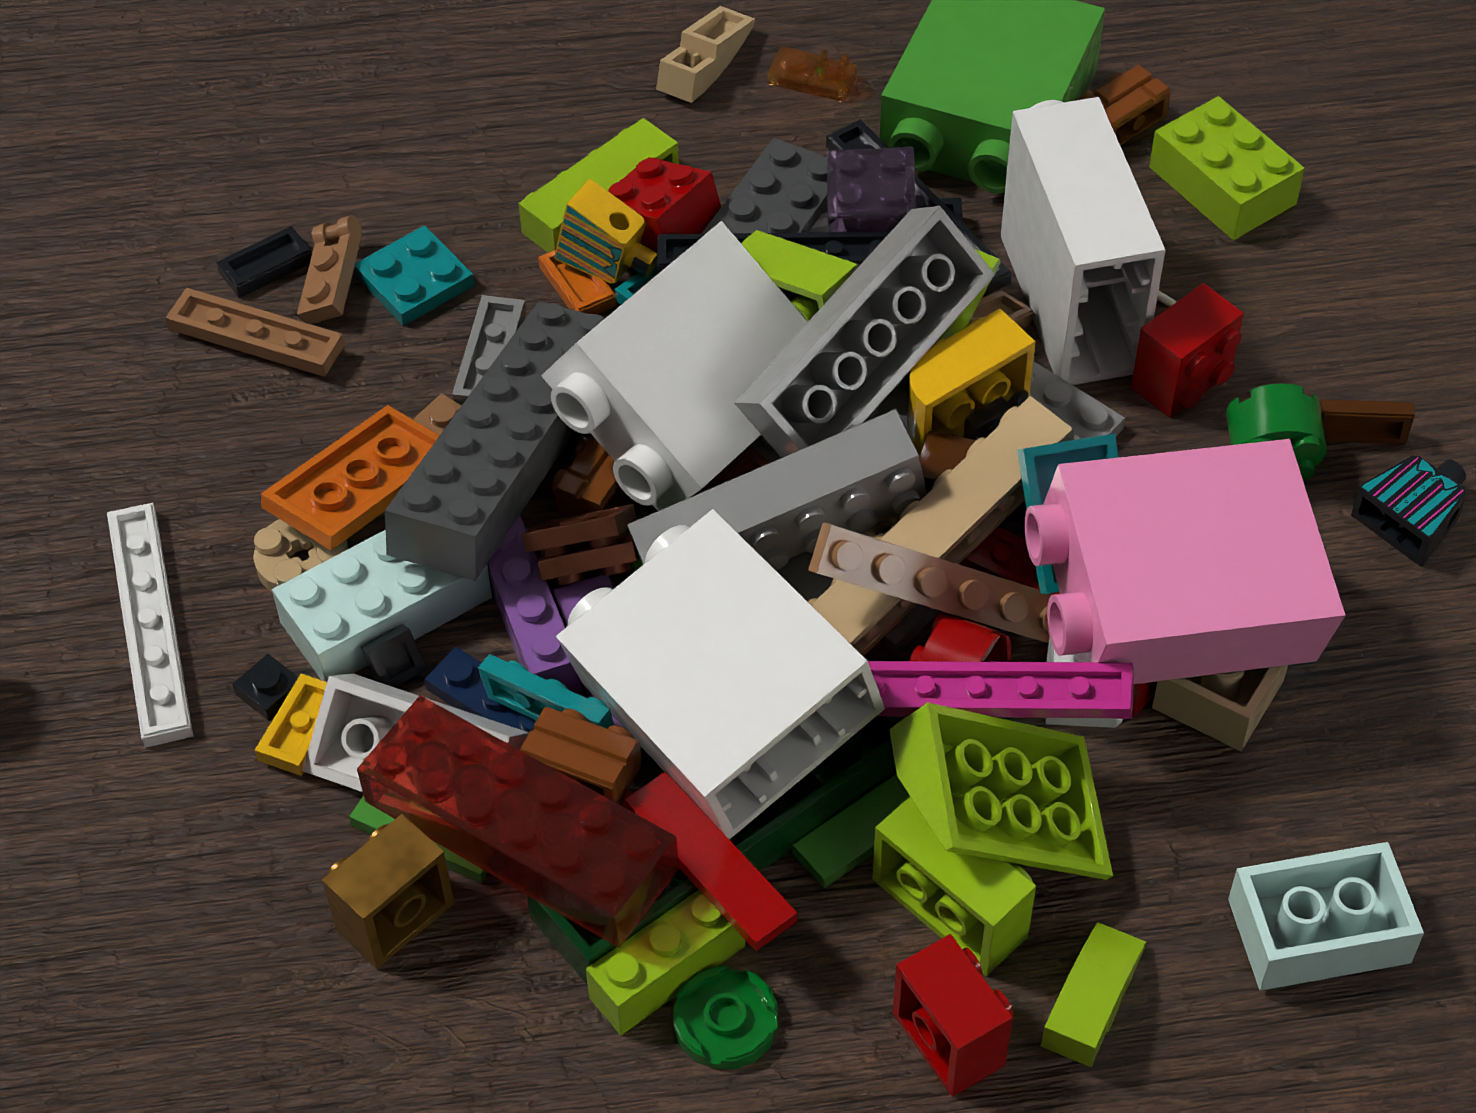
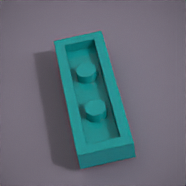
[478,654,614,729]

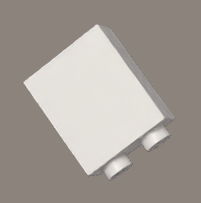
[1001,97,1165,385]
[541,221,808,511]
[556,509,885,840]

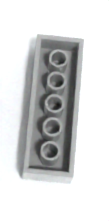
[734,206,995,458]
[627,409,927,570]

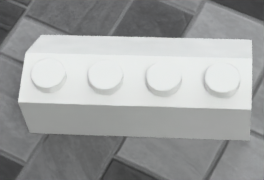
[302,673,529,832]

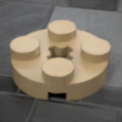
[253,519,348,592]

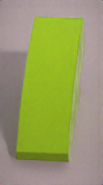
[1041,922,1146,1067]

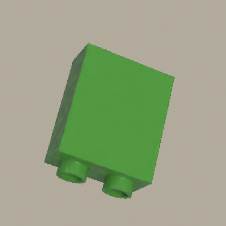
[880,0,1105,194]

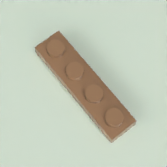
[165,287,345,377]

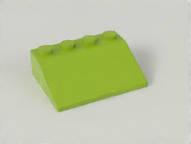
[889,702,1113,880]

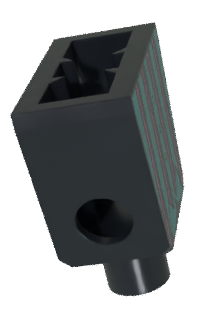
[1351,455,1467,567]

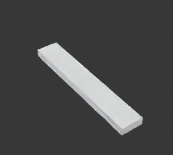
[107,503,194,748]

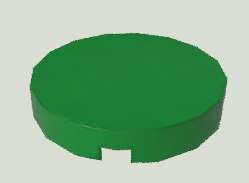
[673,966,778,1069]

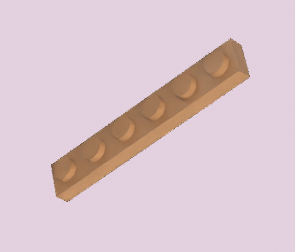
[808,523,1054,643]

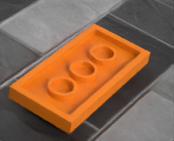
[261,405,440,551]

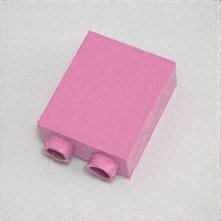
[1025,439,1346,684]

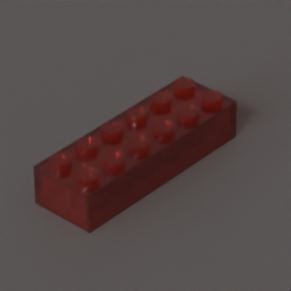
[357,695,679,948]

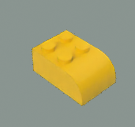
[907,308,1036,458]

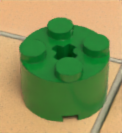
[1226,383,1326,481]

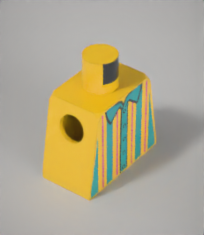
[554,179,657,284]

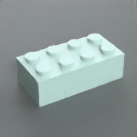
[272,530,492,682]

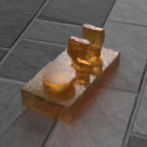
[768,46,858,102]

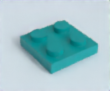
[354,225,475,326]

